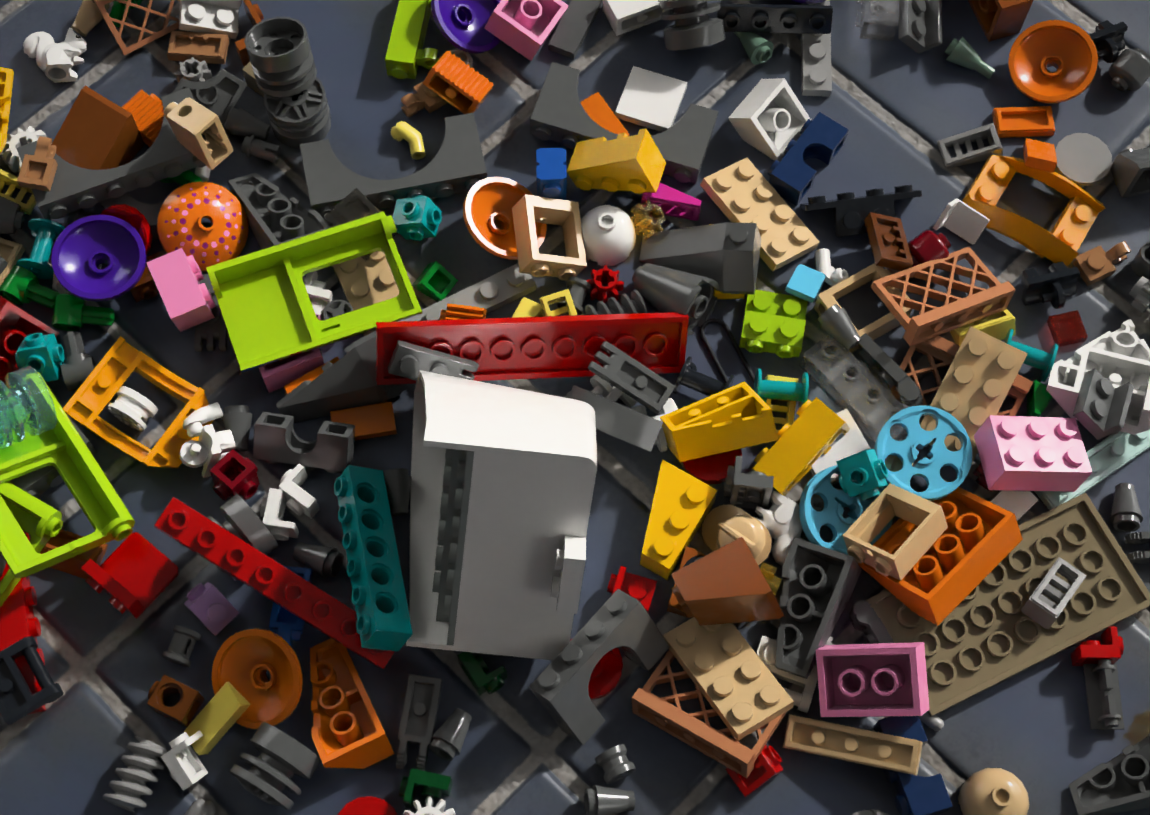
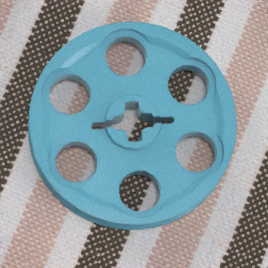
[875,405,972,501]
[799,465,893,555]

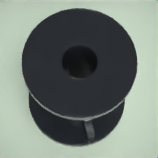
[673,356,735,396]

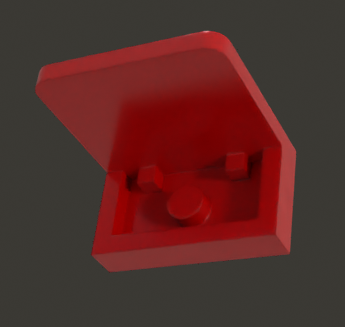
[81,532,180,619]

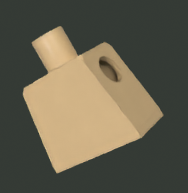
[164,97,234,170]

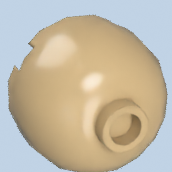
[958,768,1029,815]

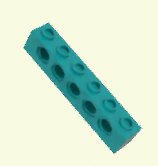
[334,465,413,651]

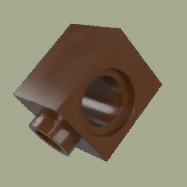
[147,674,205,728]

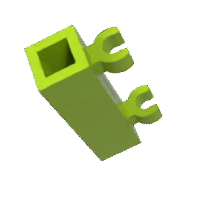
[385,0,439,79]

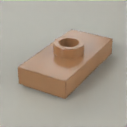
[167,31,230,64]

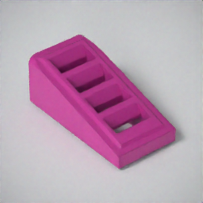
[640,183,701,221]

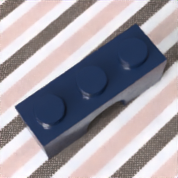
[767,112,849,206]
[873,716,953,815]

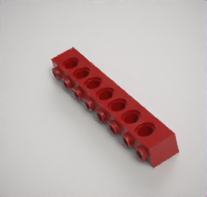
[154,497,395,669]

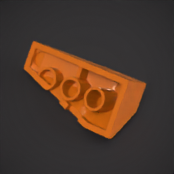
[310,638,395,769]

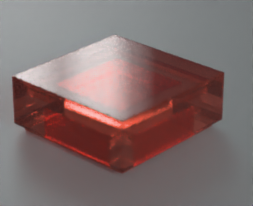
[1047,310,1088,347]

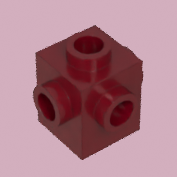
[210,449,260,501]

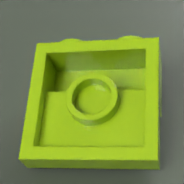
[739,289,808,358]

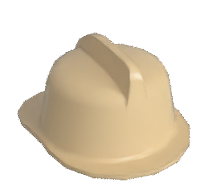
[702,505,772,565]

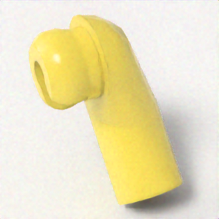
[391,121,426,160]

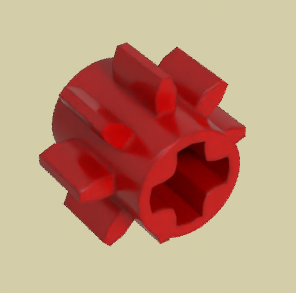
[586,265,624,304]

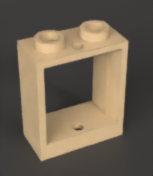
[512,194,587,280]
[814,263,912,355]
[842,483,948,581]

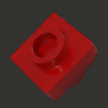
[607,566,657,613]
[1071,626,1124,666]
[725,745,784,797]

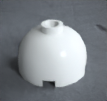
[581,205,636,266]

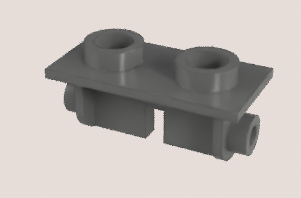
[1083,659,1125,730]

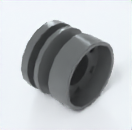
[658,0,725,50]
[244,17,317,97]
[264,77,331,148]
[207,494,279,581]
[229,722,322,811]

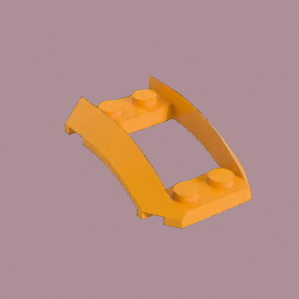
[962,155,1106,266]
[63,336,214,468]

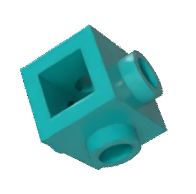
[392,195,442,241]
[15,333,65,385]
[836,449,888,501]

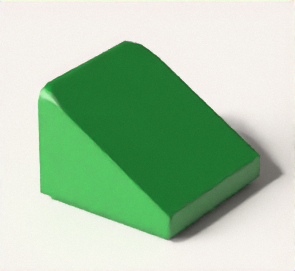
[412,261,458,302]
[1027,380,1052,417]

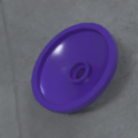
[431,0,501,54]
[51,215,146,301]

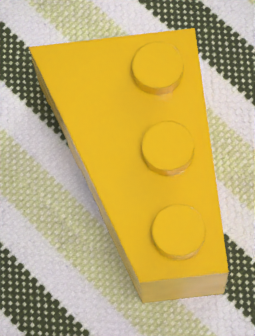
[567,128,666,194]
[660,381,779,462]
[752,397,850,496]
[640,459,718,580]

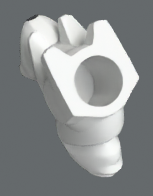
[23,28,88,83]
[754,491,806,566]

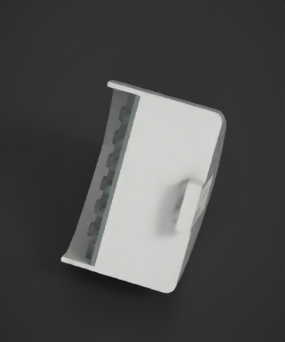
[406,370,597,660]

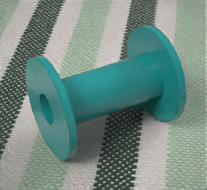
[16,218,65,279]
[1004,328,1058,382]
[753,368,809,408]

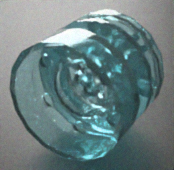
[0,366,57,449]

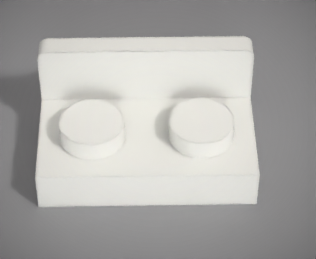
[179,0,242,40]

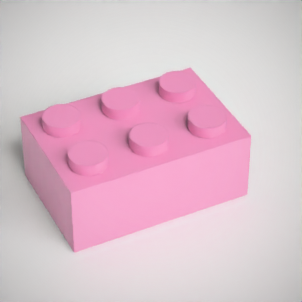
[974,415,1092,492]
[816,642,929,717]

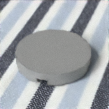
[1055,133,1112,188]

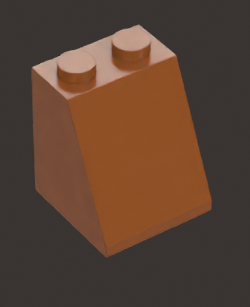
[51,86,145,170]
[671,537,784,626]

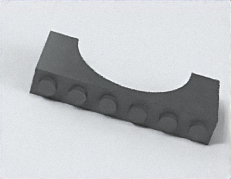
[530,62,719,184]
[17,87,206,220]
[299,113,487,220]

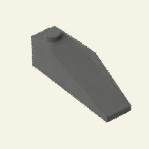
[228,173,330,249]
[639,222,761,294]
[775,537,862,679]
[1069,732,1150,815]

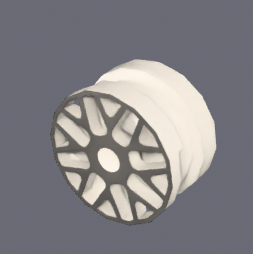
[107,386,158,432]

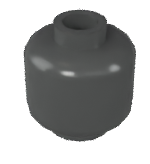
[1109,48,1150,92]

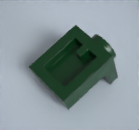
[457,652,507,696]
[399,768,453,808]

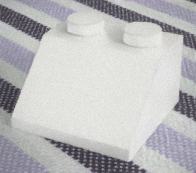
[728,78,811,161]

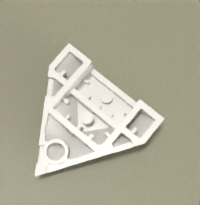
[1046,319,1150,435]

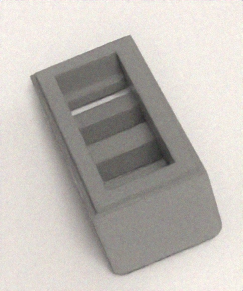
[937,123,1003,168]
[1021,557,1087,629]

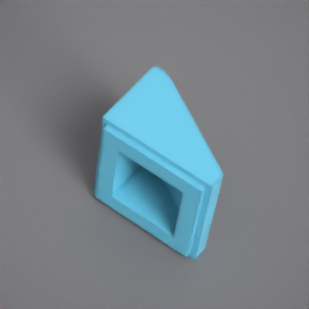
[785,264,825,303]

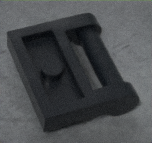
[0,636,64,725]

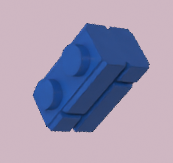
[536,148,567,200]

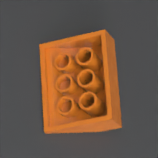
[858,479,1023,626]

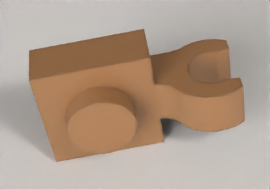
[401,81,448,117]
[17,136,58,192]
[1072,241,1131,286]

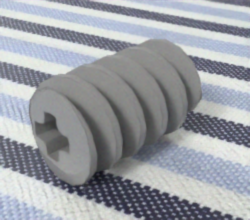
[102,736,168,813]

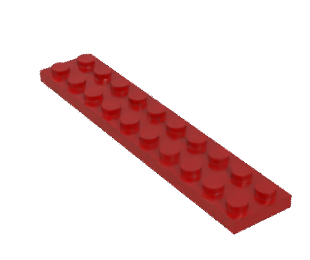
[376,312,689,385]

